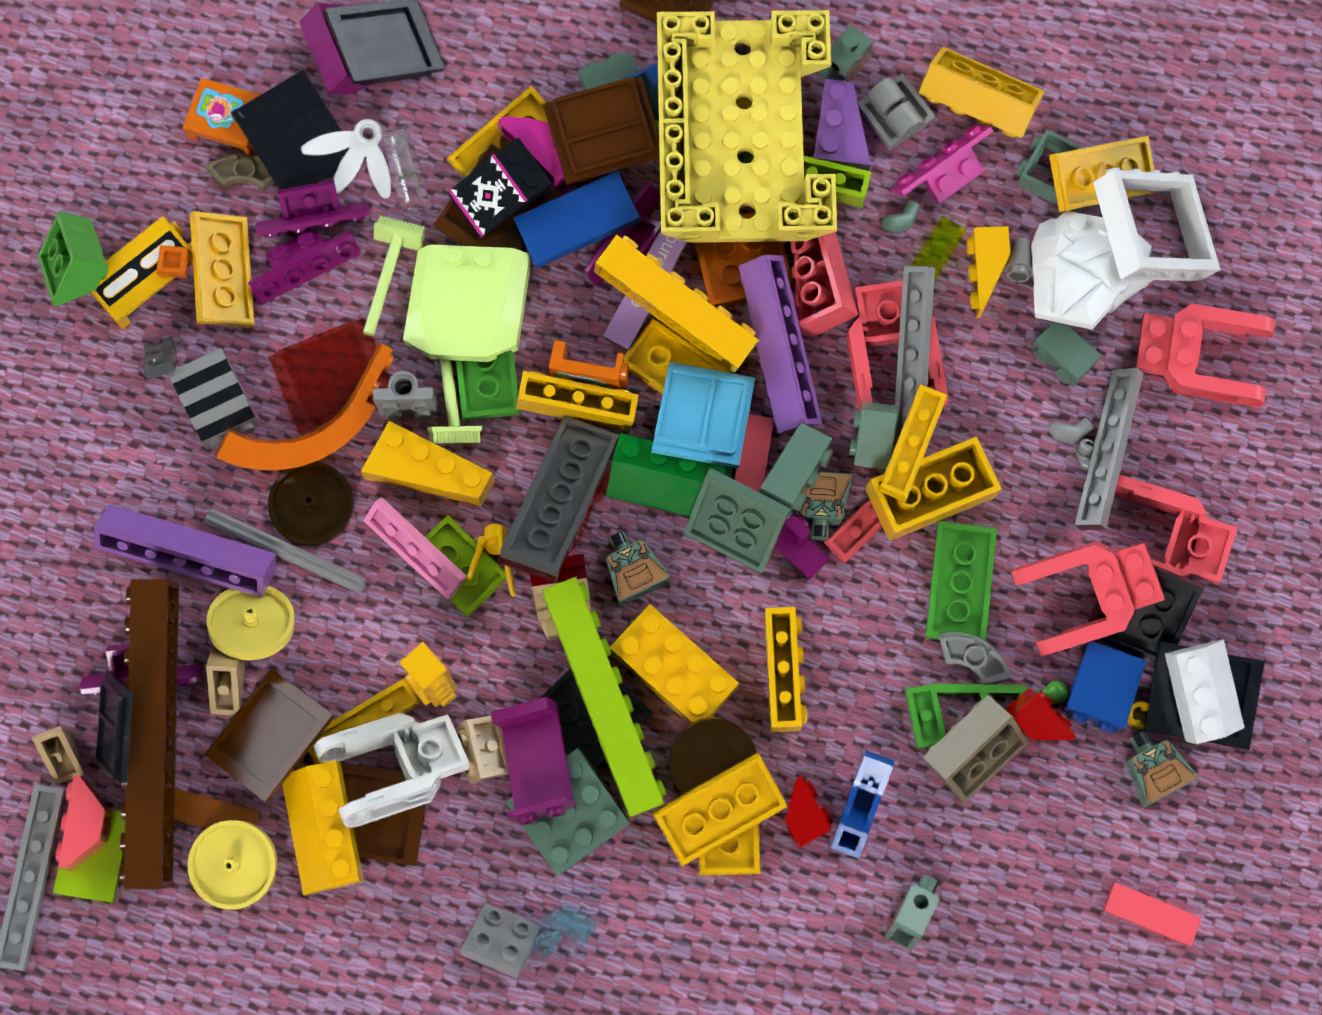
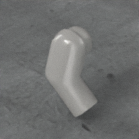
[1048,418,1094,444]

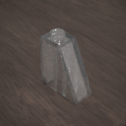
[381,125,432,218]

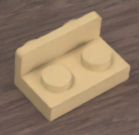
[456,715,509,784]

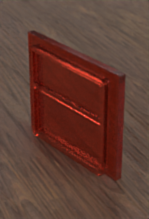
[268,318,390,434]

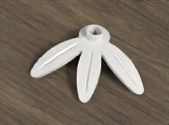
[301,119,391,199]

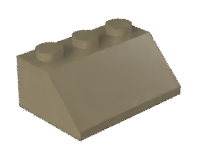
[922,695,1029,804]

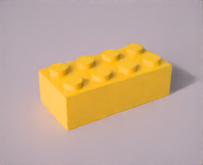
[865,436,1002,542]
[610,604,739,724]

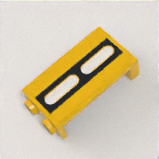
[91,216,193,330]

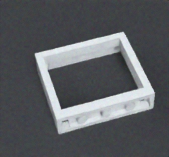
[1093,168,1220,281]

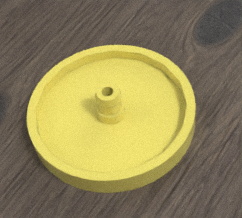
[207,586,295,660]
[188,820,278,910]

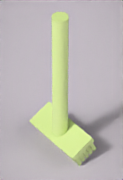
[363,215,425,336]
[427,360,482,444]

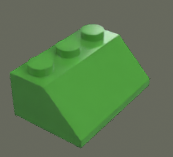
[38,211,108,306]

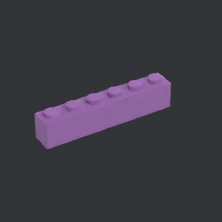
[739,255,822,434]
[94,504,276,597]

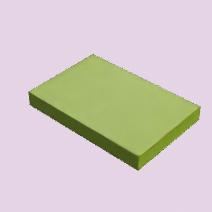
[425,515,507,618]
[53,809,125,903]

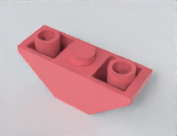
[56,775,112,870]

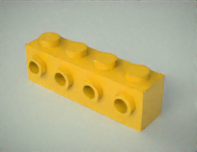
[515,371,639,432]
[764,607,807,733]
[399,642,458,708]

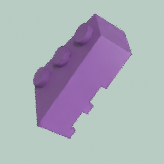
[814,79,871,171]

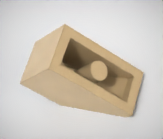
[206,645,245,715]

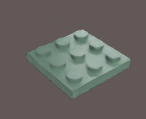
[684,468,791,573]
[506,748,632,877]

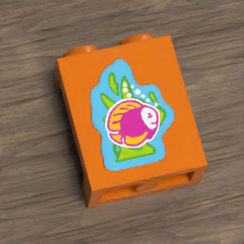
[182,78,261,156]
[549,340,629,390]

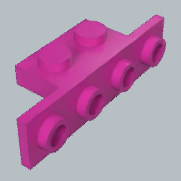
[890,124,994,203]

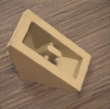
[32,726,85,785]

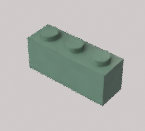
[759,423,833,519]

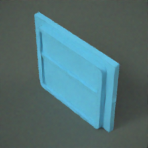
[651,362,755,469]

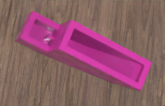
[497,117,616,188]

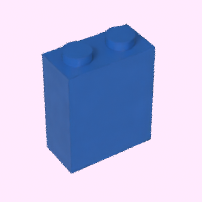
[1063,641,1147,734]

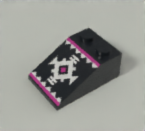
[447,137,552,240]

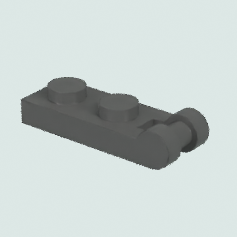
[143,336,177,380]

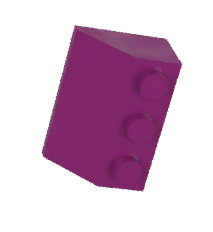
[299,3,374,95]

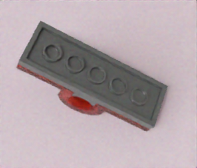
[499,415,619,583]

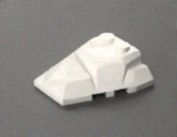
[1031,211,1152,330]

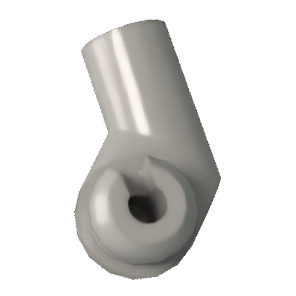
[1075,439,1094,472]

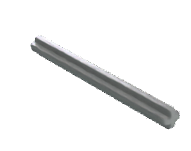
[205,509,366,593]

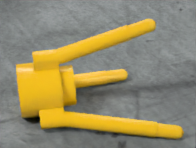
[467,523,516,597]

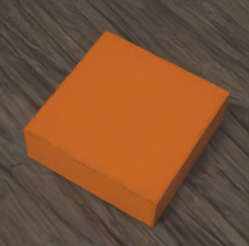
[156,245,191,278]

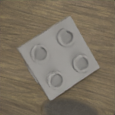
[858,73,936,150]
[373,371,438,420]
[460,903,541,979]

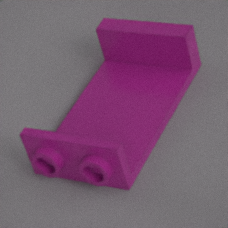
[490,697,575,825]

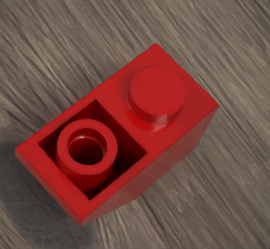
[1005,688,1076,741]
[784,776,833,849]

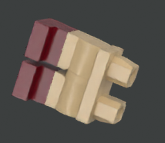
[528,553,591,640]

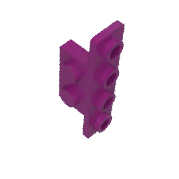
[256,180,370,238]
[584,182,661,287]
[248,228,361,305]
[775,514,829,579]
[79,644,202,696]

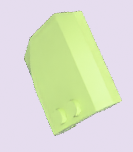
[403,245,532,362]

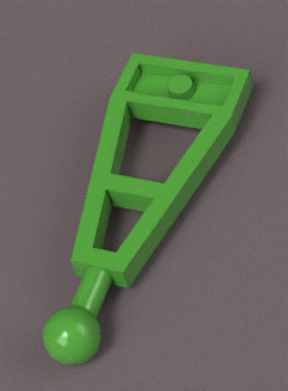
[904,681,1069,749]

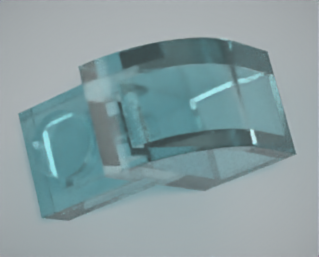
[533,906,600,961]

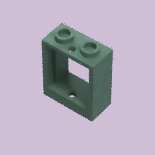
[1016,129,1084,213]

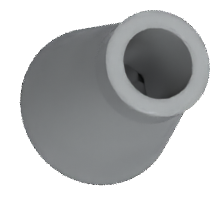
[1005,238,1033,283]

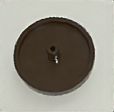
[268,462,354,546]
[669,717,757,794]

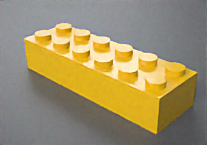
[594,235,759,373]

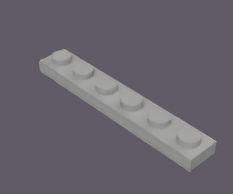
[893,266,935,442]
[1075,368,1144,531]
[0,784,67,972]

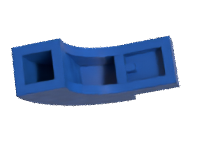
[830,750,895,859]

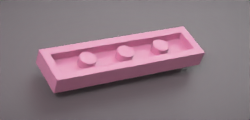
[363,498,467,600]

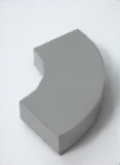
[938,632,1012,684]

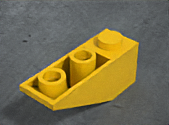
[966,226,1010,318]

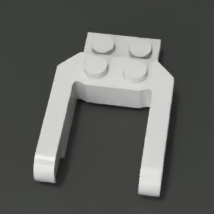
[314,713,470,827]

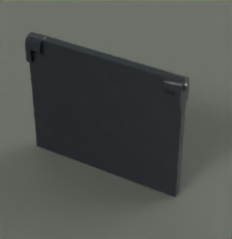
[230,70,350,190]

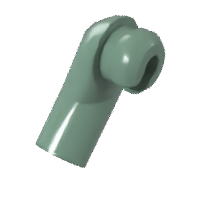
[882,200,921,233]

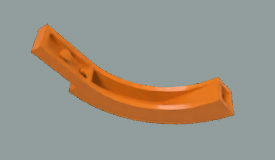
[215,342,394,470]

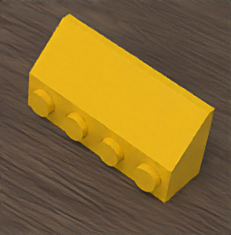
[919,47,1045,138]
[282,760,364,896]

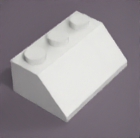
[1165,639,1245,744]

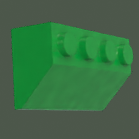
[606,433,734,517]

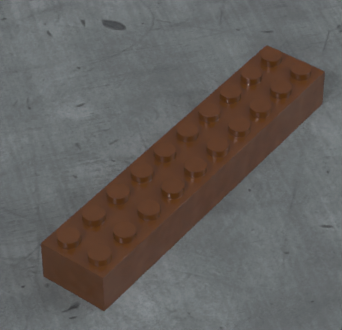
[119,579,179,889]

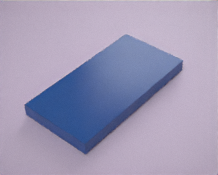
[514,171,641,269]

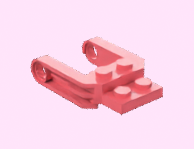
[846,280,948,410]
[1135,303,1276,407]
[1114,475,1237,585]
[1010,541,1165,656]

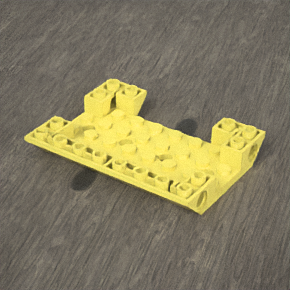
[657,10,837,243]

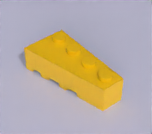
[361,421,495,506]

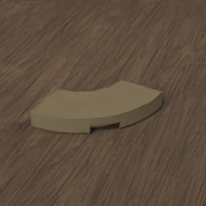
[205,154,275,192]

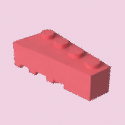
[791,232,859,338]

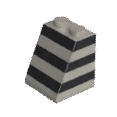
[168,348,259,449]

